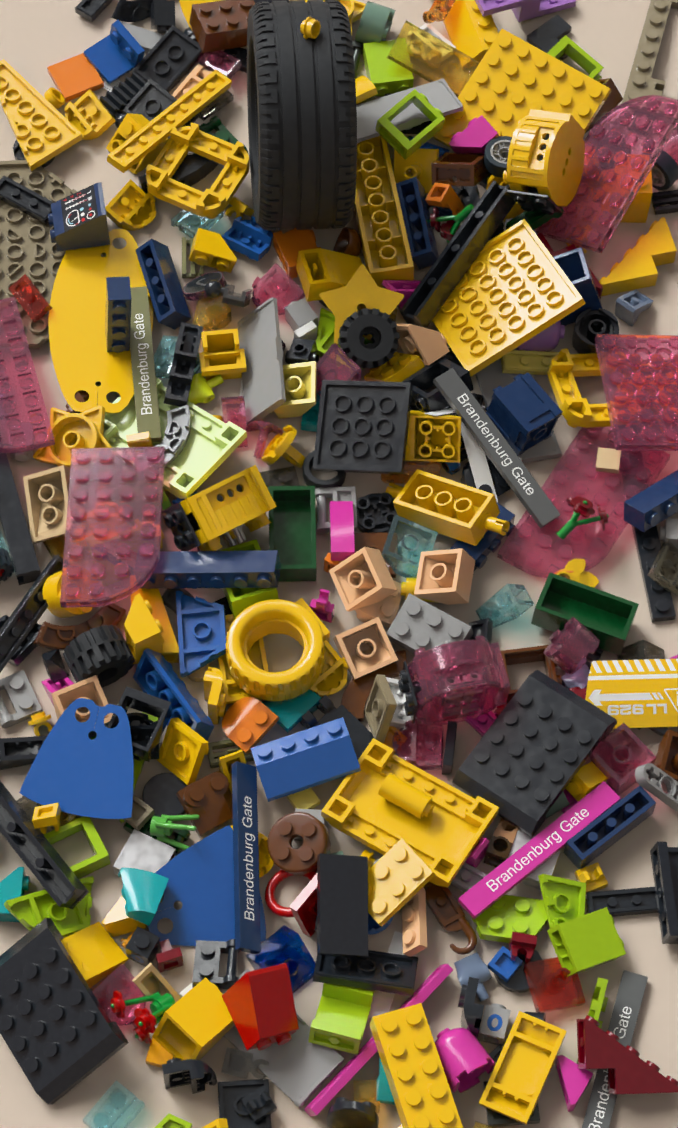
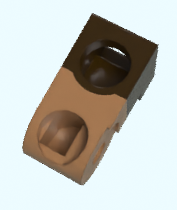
[483,819,519,867]

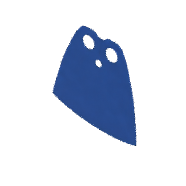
[19,698,134,819]
[148,825,266,946]

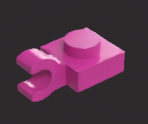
[309,589,335,623]

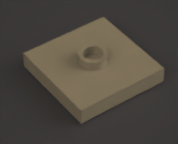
[364,674,397,743]

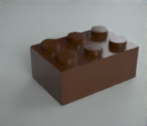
[189,0,255,53]

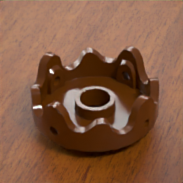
[268,812,331,876]

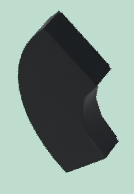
[111,0,154,22]

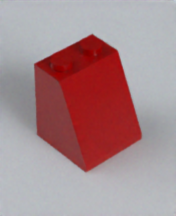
[222,963,299,1051]

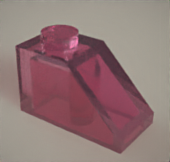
[221,396,248,448]

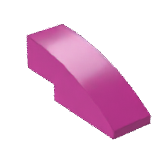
[330,501,355,561]

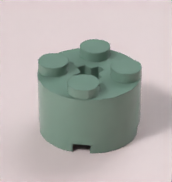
[355,1,396,43]

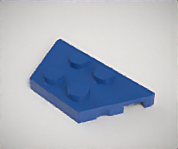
[176,591,227,678]

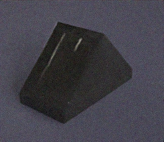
[617,640,665,660]

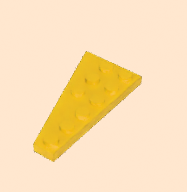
[0,59,83,171]

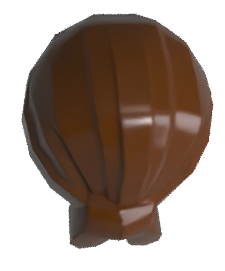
[333,227,362,257]

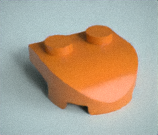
[222,697,280,755]

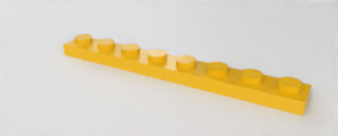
[107,70,232,173]

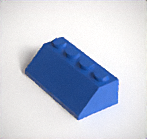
[133,648,214,740]
[251,717,361,802]

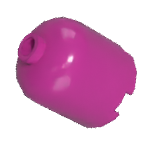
[435,1028,495,1093]

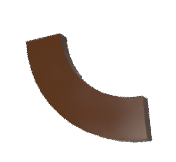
[34,600,126,651]
[341,650,407,722]

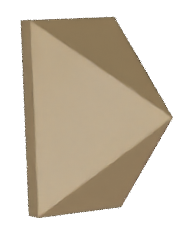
[132,963,181,1003]

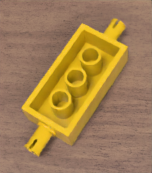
[385,469,510,546]

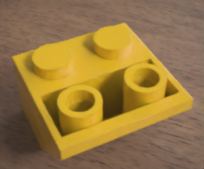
[106,113,169,175]
[364,352,425,382]
[124,593,164,664]

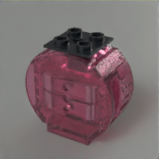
[398,636,510,725]

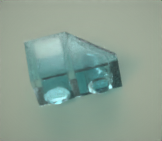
[476,583,534,629]

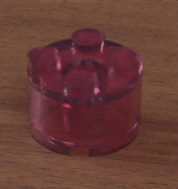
[543,617,600,674]

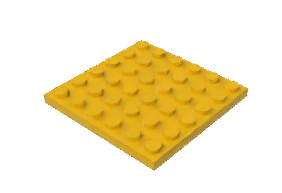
[433,29,611,148]
[432,219,586,376]

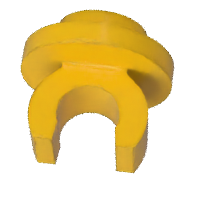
[28,711,52,736]

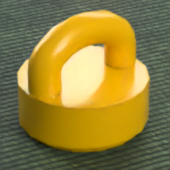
[44,87,65,109]

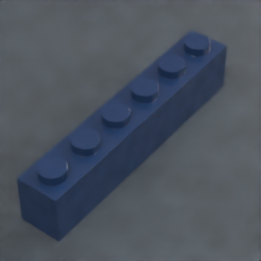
[134,550,281,589]

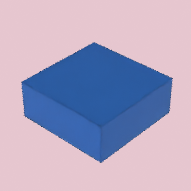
[487,946,523,982]

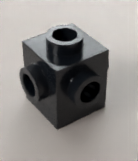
[285,338,319,366]

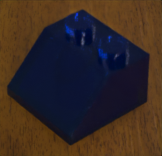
[246,925,316,993]

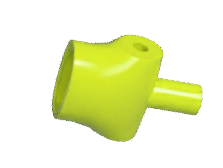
[188,373,224,405]

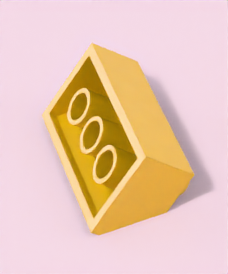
[437,0,499,70]

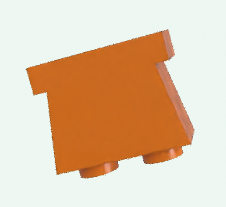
[273,228,321,280]

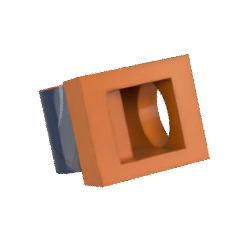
[425,183,464,217]

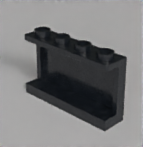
[650,842,678,944]

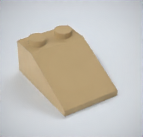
[23,465,80,544]

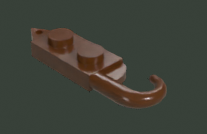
[424,881,477,955]

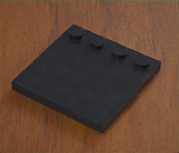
[312,380,413,474]

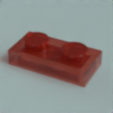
[8,274,52,322]

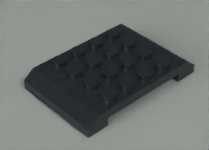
[452,670,617,837]
[0,918,129,1104]

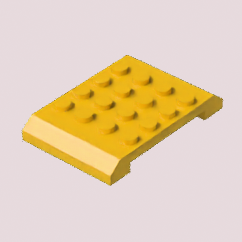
[321,738,499,887]

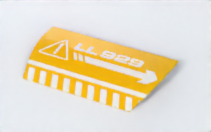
[585,659,678,729]

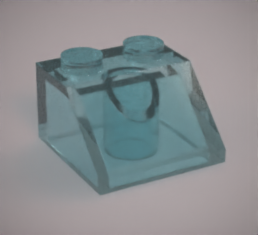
[381,514,438,578]

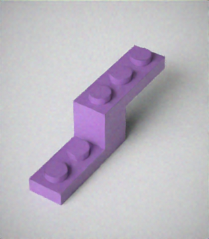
[475,0,576,22]

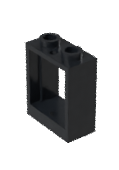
[402,357,474,412]
[107,686,172,762]

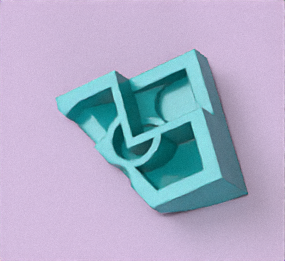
[261,689,321,733]

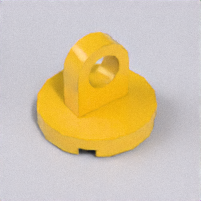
[262,425,305,468]

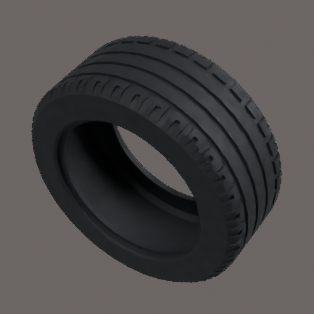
[247,0,357,231]

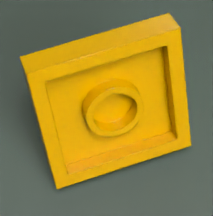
[394,148,439,193]
[157,717,209,785]

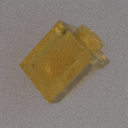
[353,1080,380,1113]

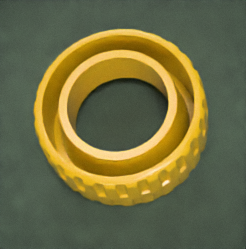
[225,599,325,701]

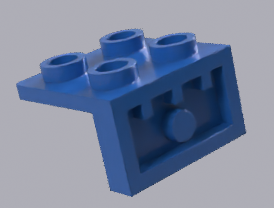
[84,20,145,84]

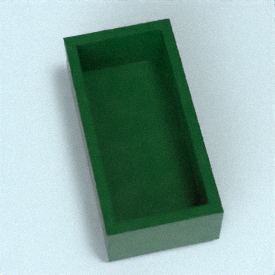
[268,486,317,582]
[531,573,639,656]

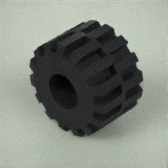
[338,308,400,369]
[63,625,135,688]

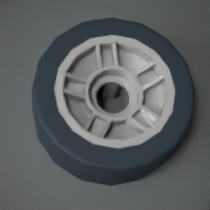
[484,136,512,178]
[643,148,678,191]

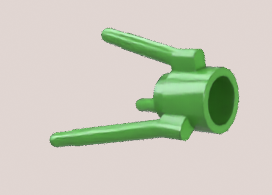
[150,814,200,850]

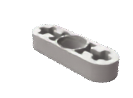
[635,763,678,812]

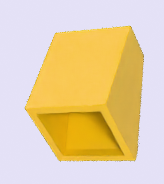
[152,977,235,1060]

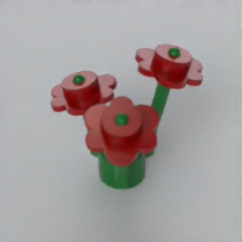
[110,990,176,1044]

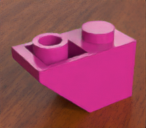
[449,115,500,154]

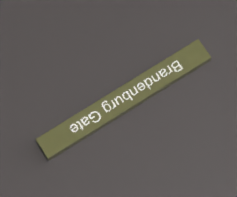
[130,286,162,442]

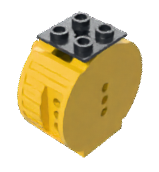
[503,109,585,215]
[162,465,277,551]

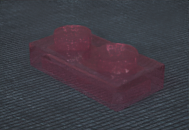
[197,50,242,80]

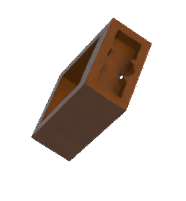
[432,153,488,186]
[493,645,562,704]

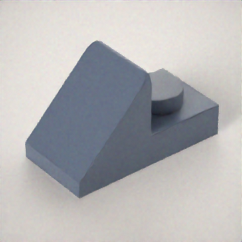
[615,289,653,326]

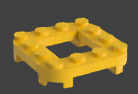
[146,123,249,219]
[548,347,651,428]

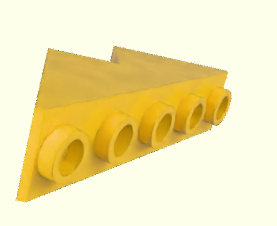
[599,217,677,296]

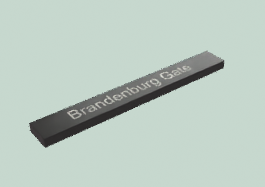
[433,368,561,528]
[582,970,648,1128]

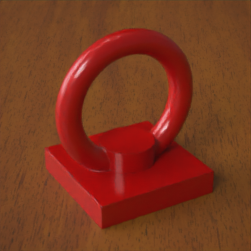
[265,870,317,938]

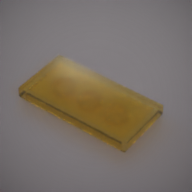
[387,20,480,98]

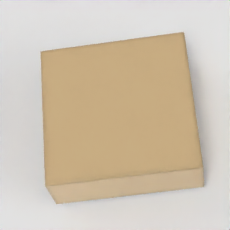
[596,447,621,473]

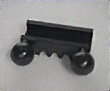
[99,72,147,128]
[204,278,253,307]

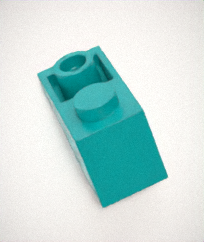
[0,867,30,922]

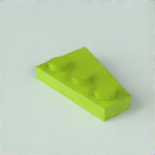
[538,874,586,953]

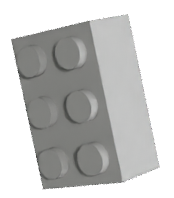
[386,593,473,673]

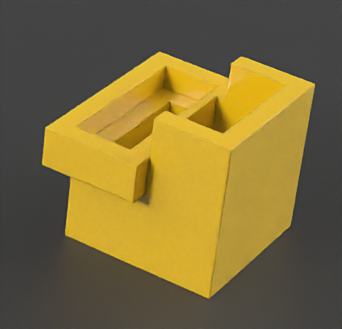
[199,329,247,381]

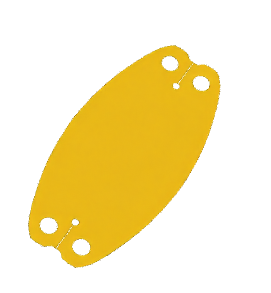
[48,229,153,413]

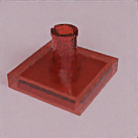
[523,957,586,1013]

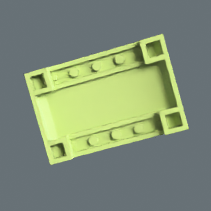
[103,377,248,499]

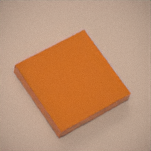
[47,53,104,102]

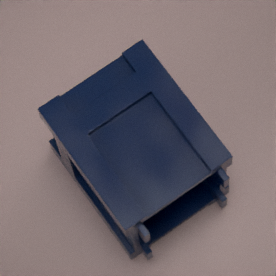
[485,373,562,456]

